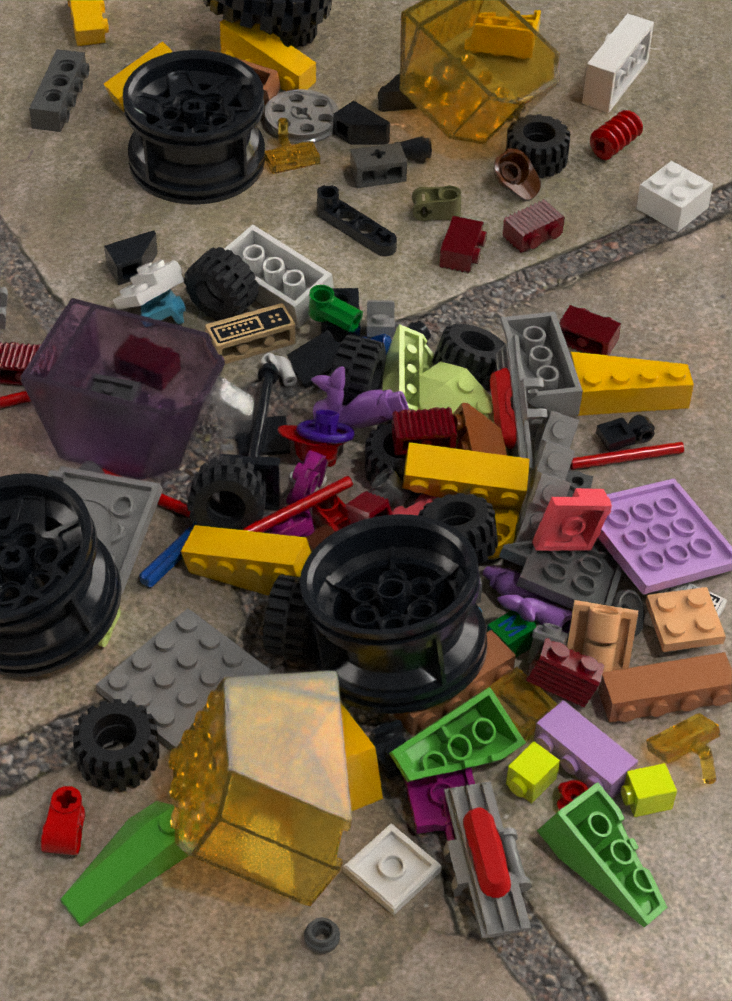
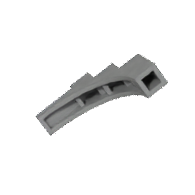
[514,407,580,543]

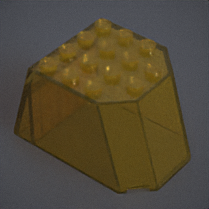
[400,0,560,145]
[169,671,352,906]

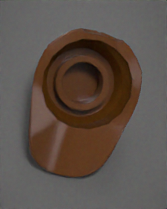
[493,148,541,201]

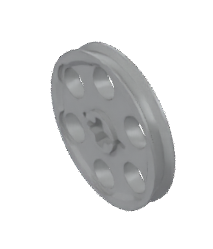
[265,89,339,144]

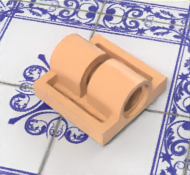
[567,600,638,672]

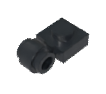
[596,414,655,452]

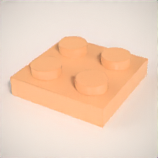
[645,587,726,652]

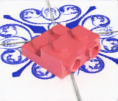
[532,488,612,551]

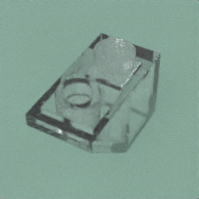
[210,377,256,439]

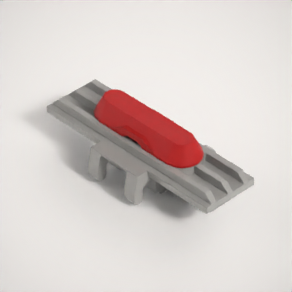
[490,335,548,473]
[443,782,532,938]

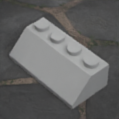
[500,312,583,416]

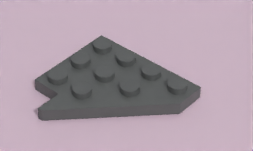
[499,538,623,609]

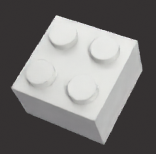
[636,161,713,232]

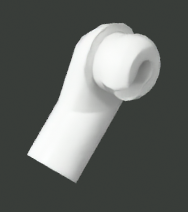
[261,353,297,386]

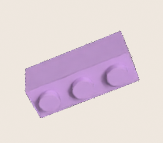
[534,700,638,799]

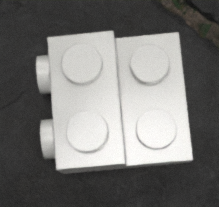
[113,260,184,310]

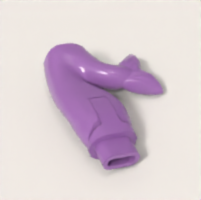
[311,366,409,429]
[483,565,572,637]

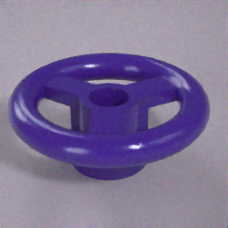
[296,409,355,444]

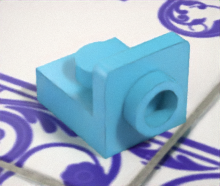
[141,289,185,326]

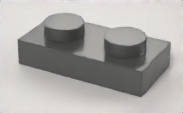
[76,371,142,412]

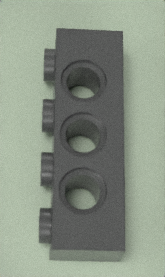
[29,49,90,132]

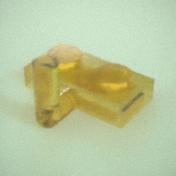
[265,118,320,174]
[646,713,721,784]

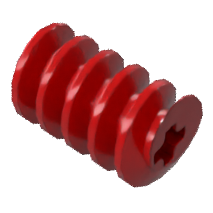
[590,110,643,160]

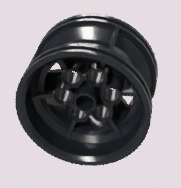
[122,50,265,205]
[0,473,122,677]
[300,514,488,714]

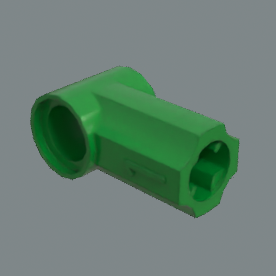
[308,285,363,333]

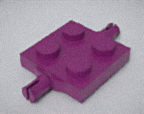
[403,768,475,841]

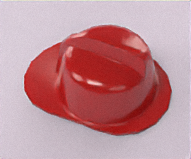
[277,425,347,467]

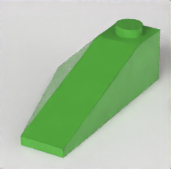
[389,687,526,782]
[537,782,668,927]
[61,801,197,927]

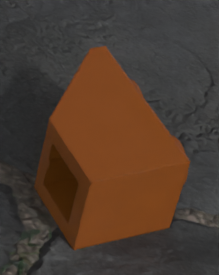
[453,403,507,456]

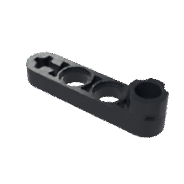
[316,185,397,257]

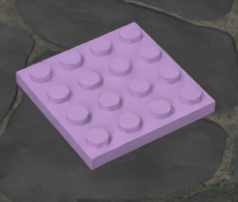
[598,479,732,595]

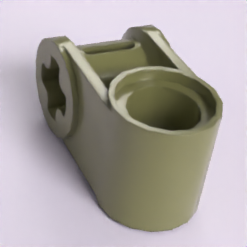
[412,185,461,221]

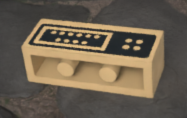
[205,303,296,366]

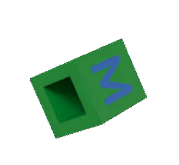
[487,610,537,658]

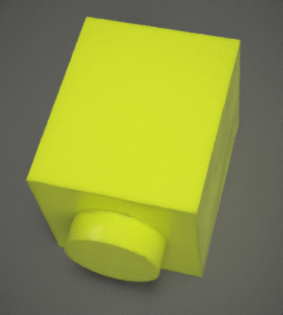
[506,741,560,804]
[621,763,677,817]

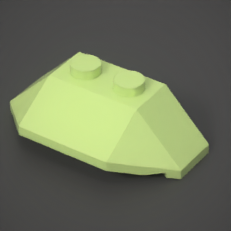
[382,324,434,411]
[418,362,506,449]

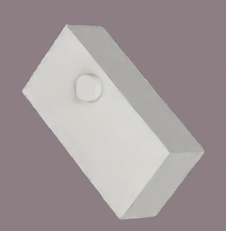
[582,13,654,113]
[224,225,334,328]

